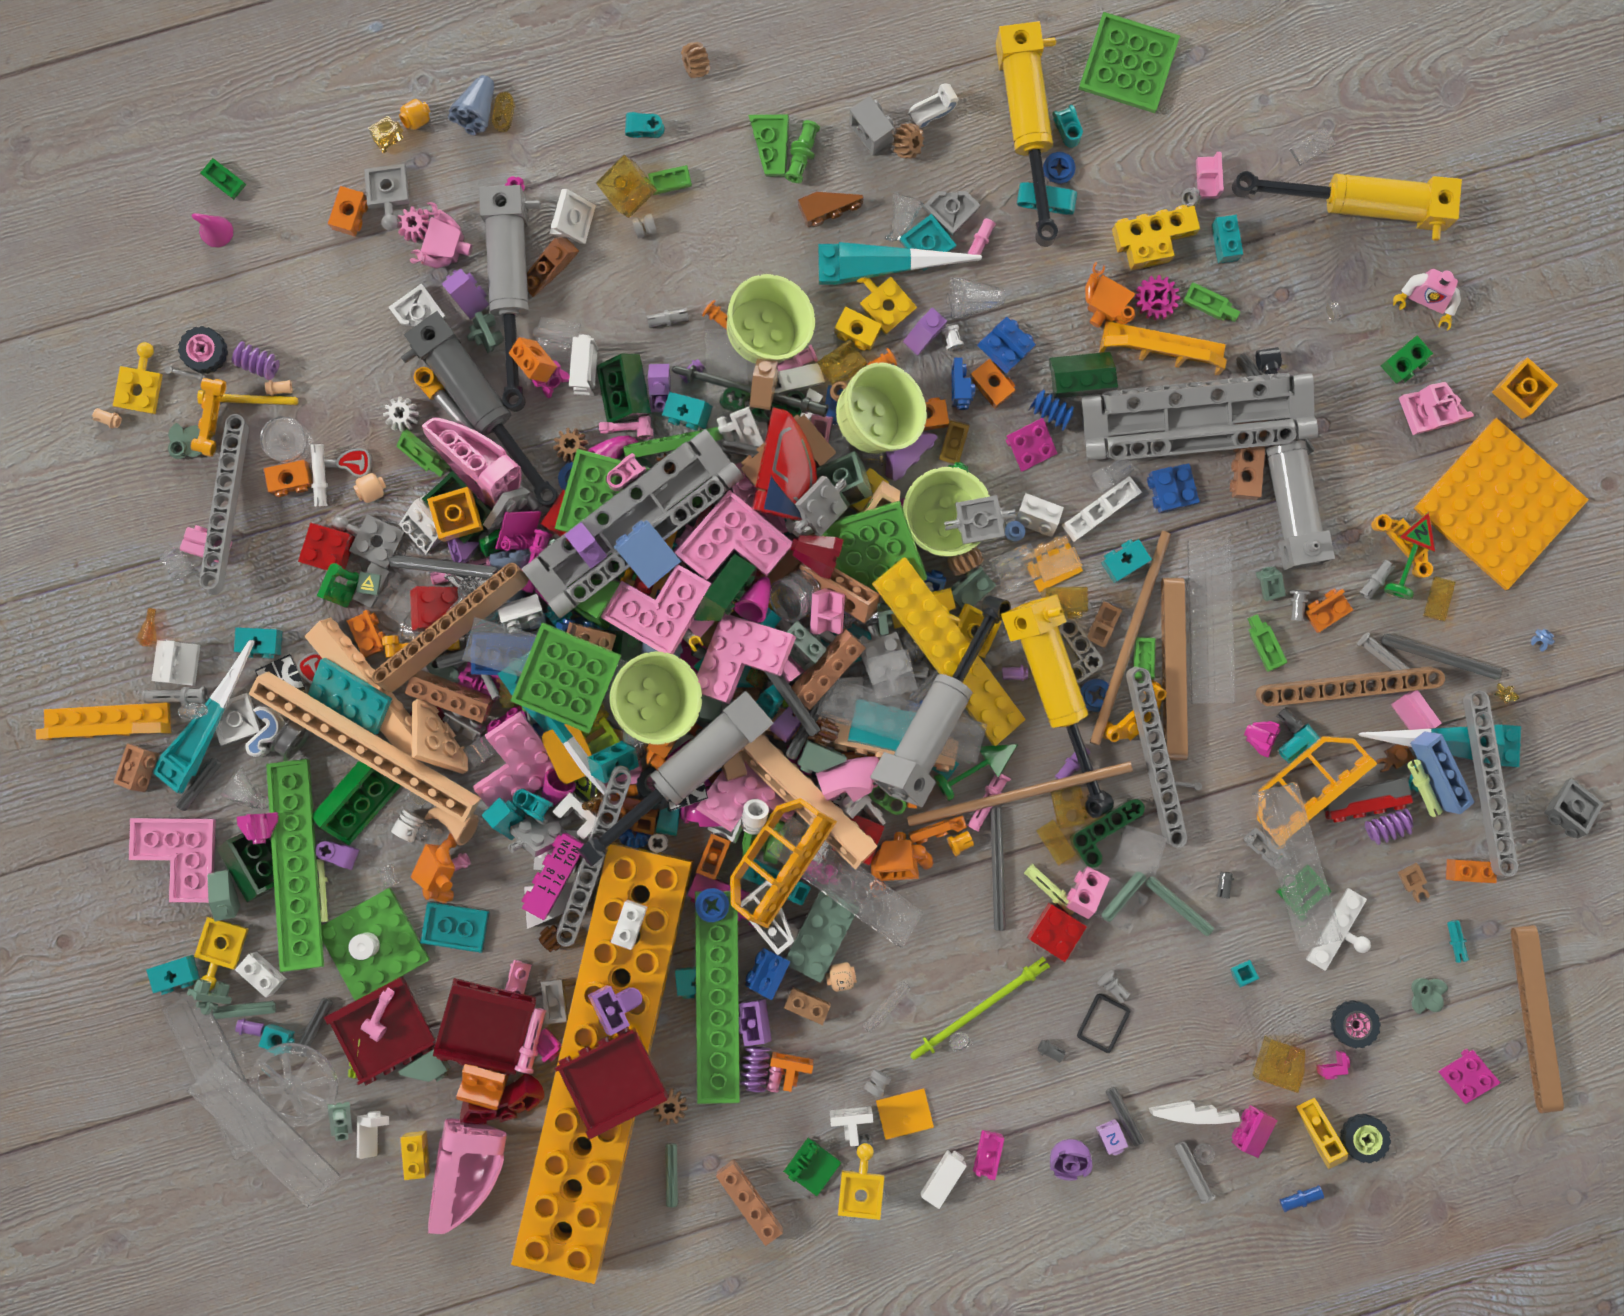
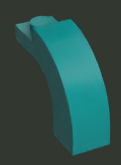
[742,859,811,905]

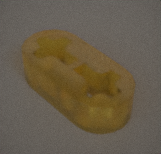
[492,92,515,132]

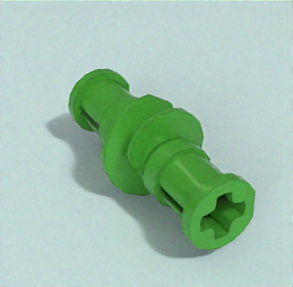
[785,120,820,184]

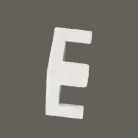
[553,793,604,840]

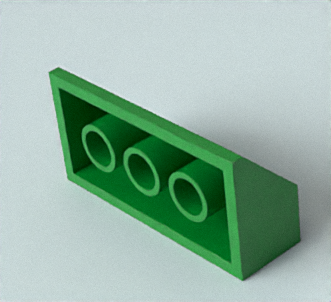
[312,761,401,846]

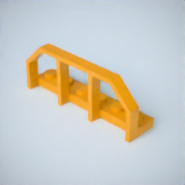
[1099,321,1227,376]
[36,702,171,740]
[1256,736,1377,845]
[730,798,837,928]

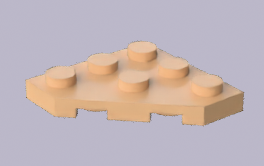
[412,699,468,774]

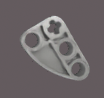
[1058,619,1103,683]

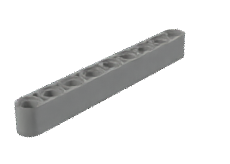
[199,414,249,595]
[1126,667,1187,848]
[1463,690,1518,877]
[557,766,631,947]

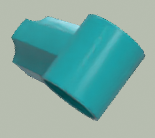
[1277,723,1320,763]

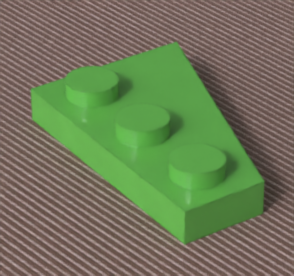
[748,114,789,177]

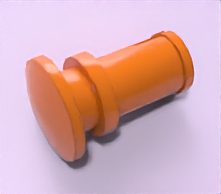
[702,300,727,331]
[864,348,897,367]

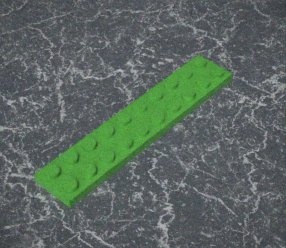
[266,759,324,972]
[695,891,740,1104]

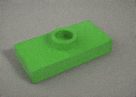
[648,165,692,195]
[1133,637,1156,680]

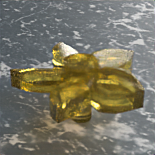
[1494,683,1519,704]

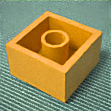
[1492,357,1558,419]
[427,487,483,542]

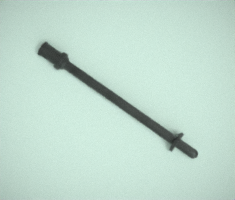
[672,365,829,417]

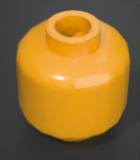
[399,99,431,130]

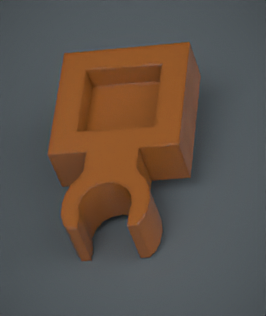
[1375,744,1415,772]

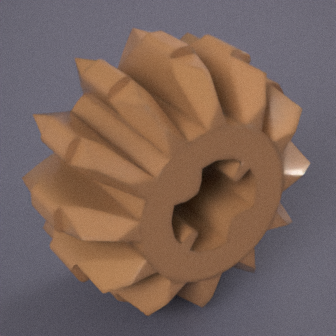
[681,42,710,78]
[892,123,925,159]
[553,428,589,462]
[947,546,984,576]
[653,1088,688,1125]

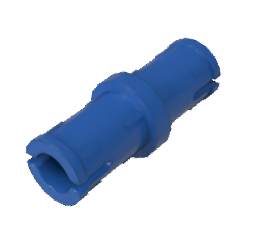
[1279,1185,1324,1212]

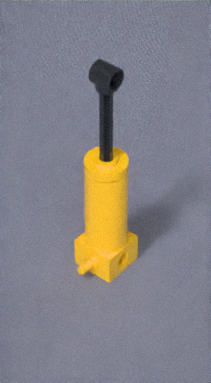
[995,21,1058,247]
[1232,171,1462,241]
[1001,594,1114,818]

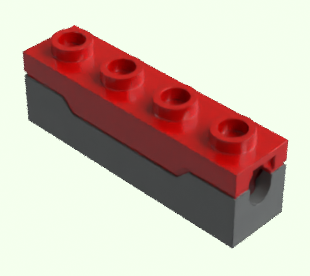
[1324,778,1413,823]

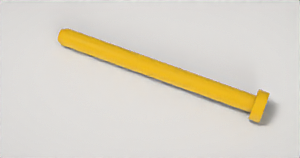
[197,390,299,405]

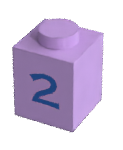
[1096,1119,1128,1155]

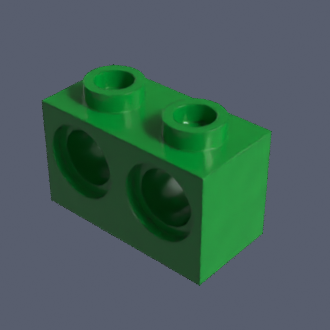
[1380,335,1433,384]

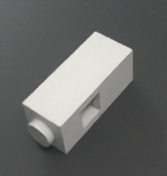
[920,1150,966,1209]

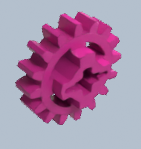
[1134,275,1180,321]

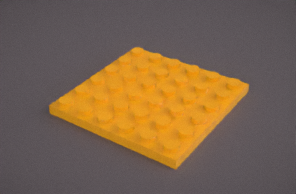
[1413,418,1589,590]

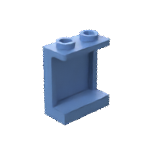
[614,520,681,588]

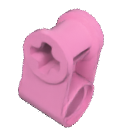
[607,453,647,491]

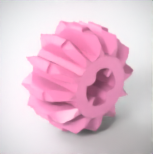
[397,206,430,243]

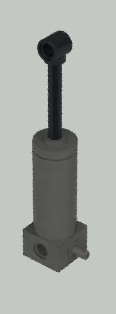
[401,311,559,508]

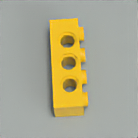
[1112,205,1200,253]

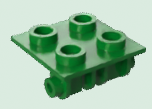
[783,1137,842,1196]

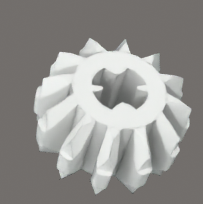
[383,397,419,432]

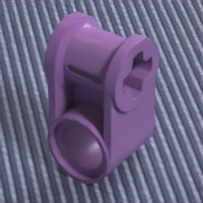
[769,706,801,743]
[315,841,359,870]

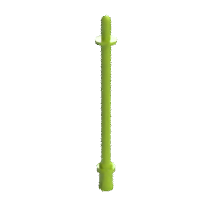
[910,956,1050,1060]

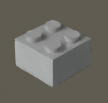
[849,96,894,156]

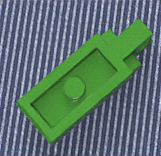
[1183,282,1240,322]
[396,429,450,477]
[1247,614,1287,672]

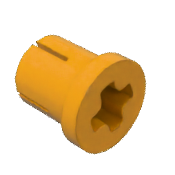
[947,831,974,856]

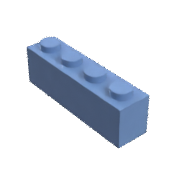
[1410,731,1475,814]

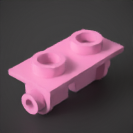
[505,960,532,994]

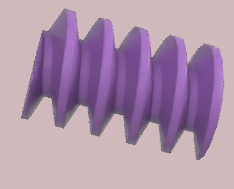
[232,341,280,380]
[1365,809,1413,845]
[740,1046,771,1092]

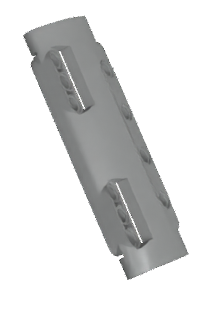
[1082,373,1318,460]
[522,429,744,618]

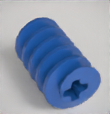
[1028,389,1074,431]

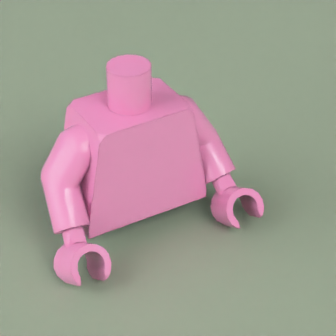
[410,202,472,269]

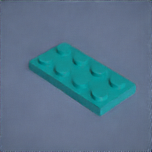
[308,658,392,735]

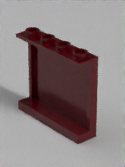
[324,976,436,1086]
[433,978,536,1075]
[555,1027,669,1140]

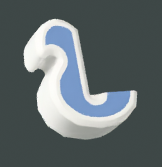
[909,83,959,128]
[246,707,285,757]

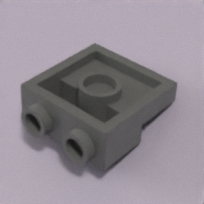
[1544,778,1604,839]

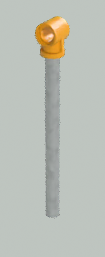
[414,367,542,512]

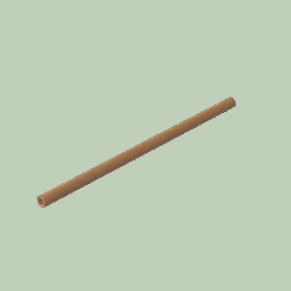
[1090,531,1171,746]
[907,762,1133,827]

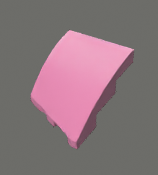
[1399,382,1474,435]
[816,757,879,802]

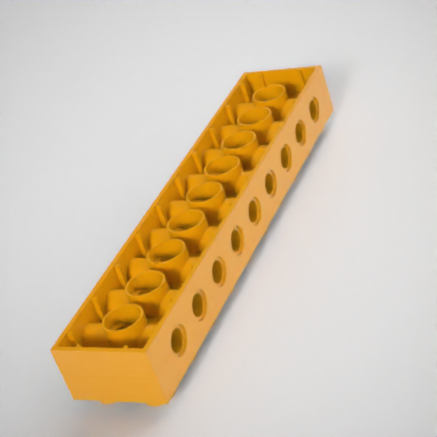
[511,842,694,1284]

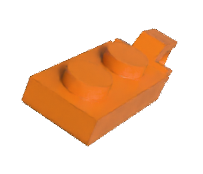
[908,815,967,844]

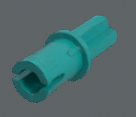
[1447,920,1469,963]

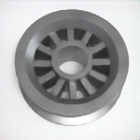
[270,719,311,761]

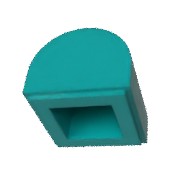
[1230,960,1260,988]

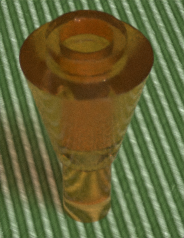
[135,608,157,647]
[582,793,604,814]

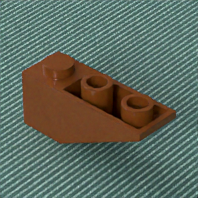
[798,192,864,227]
[527,237,579,297]
[597,792,660,835]

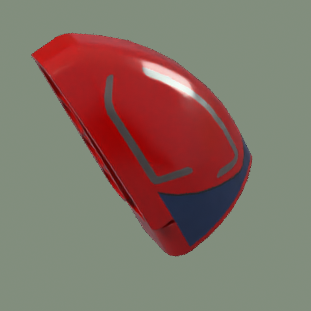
[752,408,817,521]

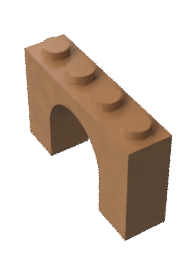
[740,414,836,492]

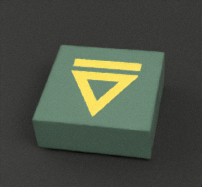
[356,572,382,596]

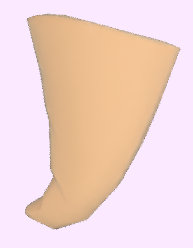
[424,807,479,846]

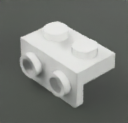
[1015,493,1064,537]

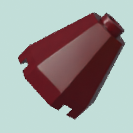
[790,535,843,579]

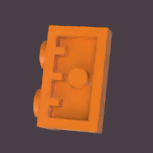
[1305,588,1353,633]
[347,610,385,658]

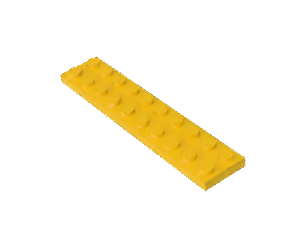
[872,557,1026,746]

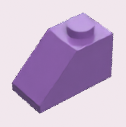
[903,307,947,356]

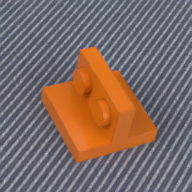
[770,1052,813,1092]
[456,1064,509,1110]

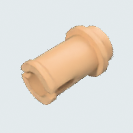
[265,380,292,396]
[92,408,122,429]

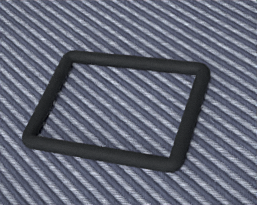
[1077,994,1130,1053]

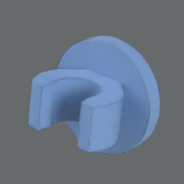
[1004,521,1025,542]
[1531,629,1554,652]

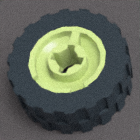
[1340,1114,1391,1163]

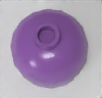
[1050,1139,1093,1181]

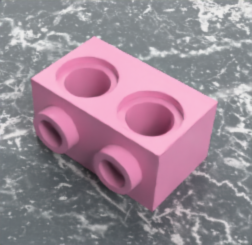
[1066,866,1110,919]

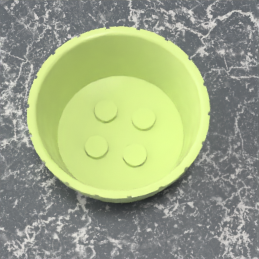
[727,274,815,364]
[836,363,927,454]
[903,467,990,556]
[610,651,702,745]

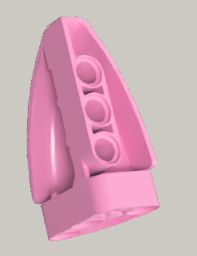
[422,418,522,509]
[428,1118,507,1234]

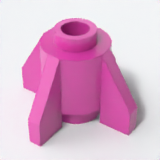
[532,360,570,398]
[1244,721,1281,758]
[237,812,279,844]

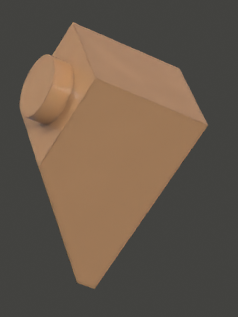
[750,359,778,410]

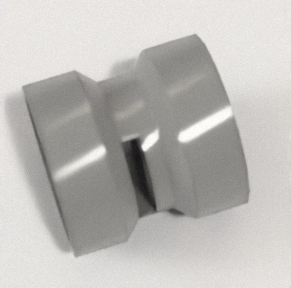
[632,213,657,239]
[864,1069,892,1098]

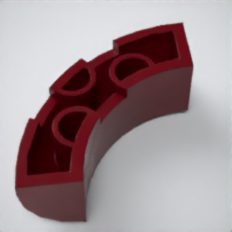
[460,1073,545,1124]

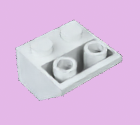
[399,493,441,554]
[498,594,546,634]

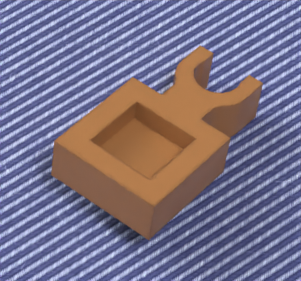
[1397,863,1430,903]

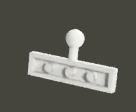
[1306,888,1371,971]

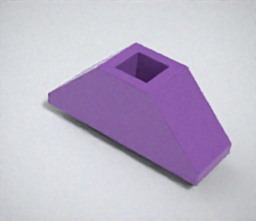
[885,432,938,481]

